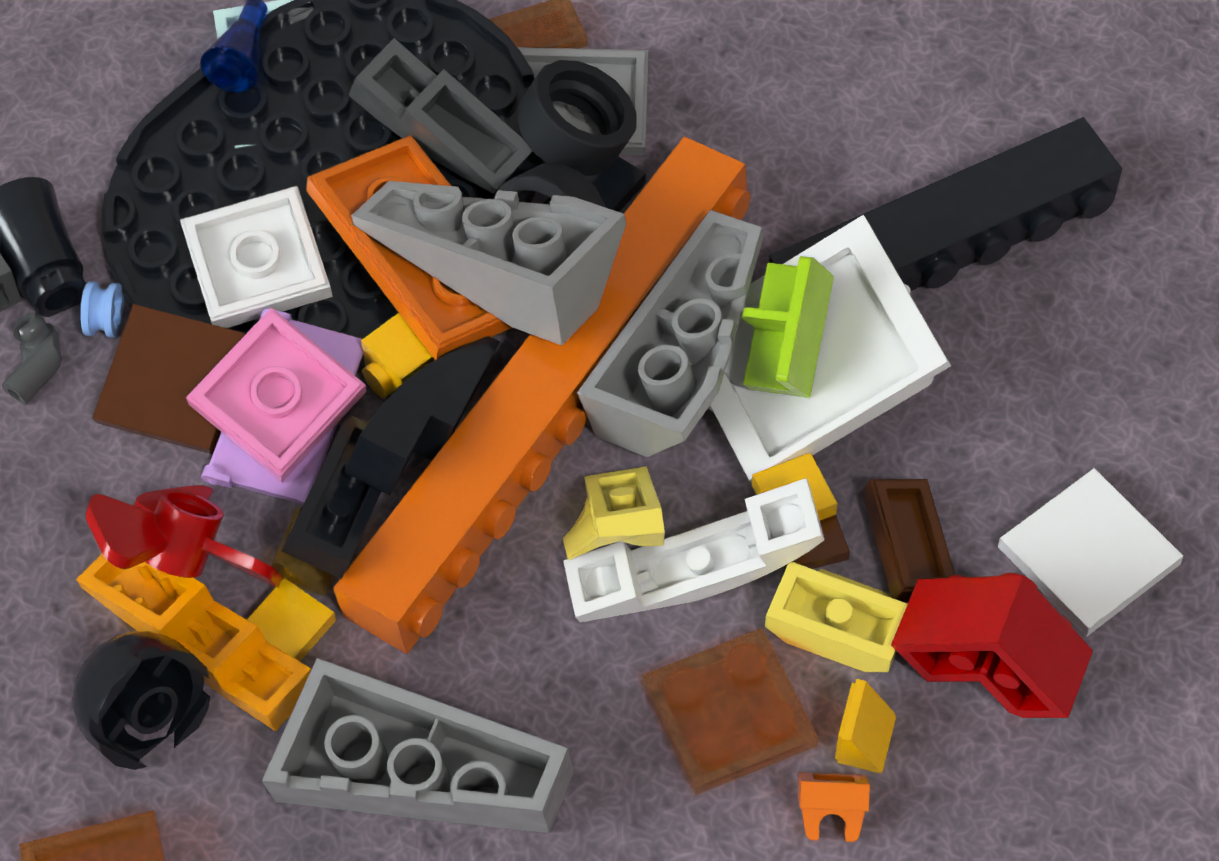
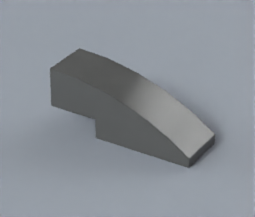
[349,38,533,194]

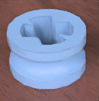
[80,281,124,338]

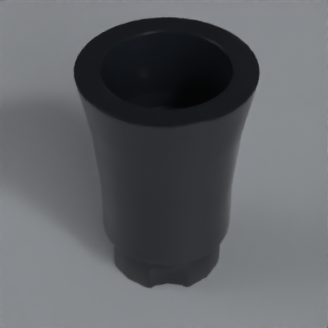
[0,177,86,317]

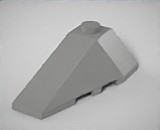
[351,181,626,345]
[577,210,764,457]

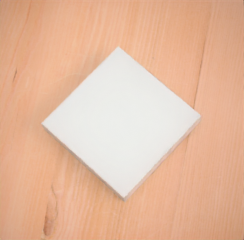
[180,186,333,328]
[998,468,1183,637]

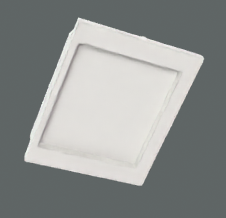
[709,215,951,483]

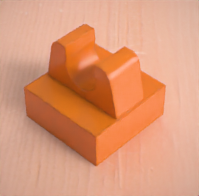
[798,772,870,842]

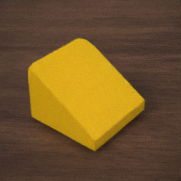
[835,679,896,773]

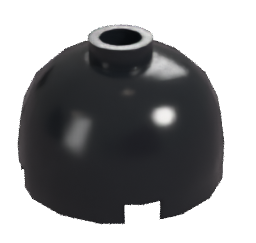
[72,631,210,770]

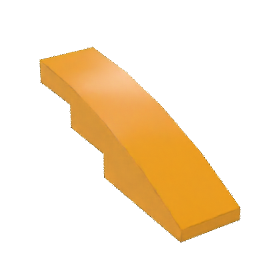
[76,554,312,731]

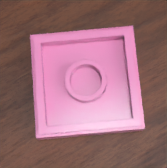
[186,308,366,483]

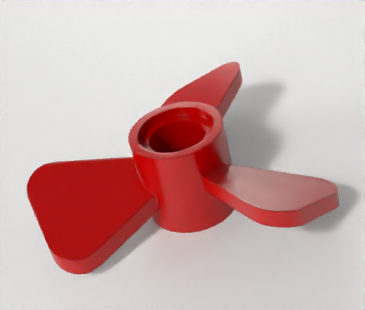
[85,485,283,588]

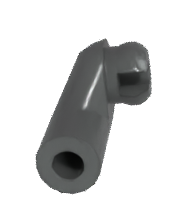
[2,313,62,405]

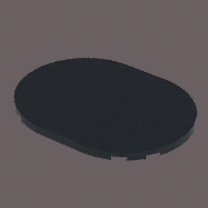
[102,0,545,339]

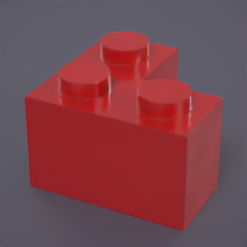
[891,573,1093,718]

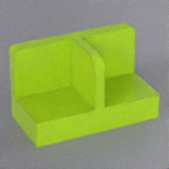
[742,256,834,398]

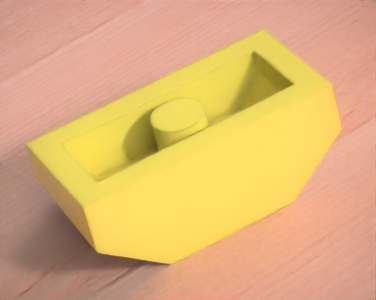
[563,466,665,561]
[765,562,908,672]

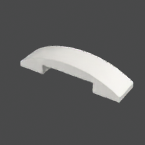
[563,478,825,622]

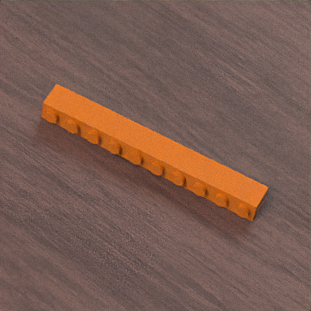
[333,136,751,654]

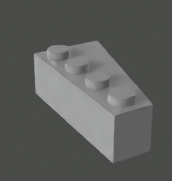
[262,658,574,833]

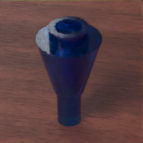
[200,0,268,92]

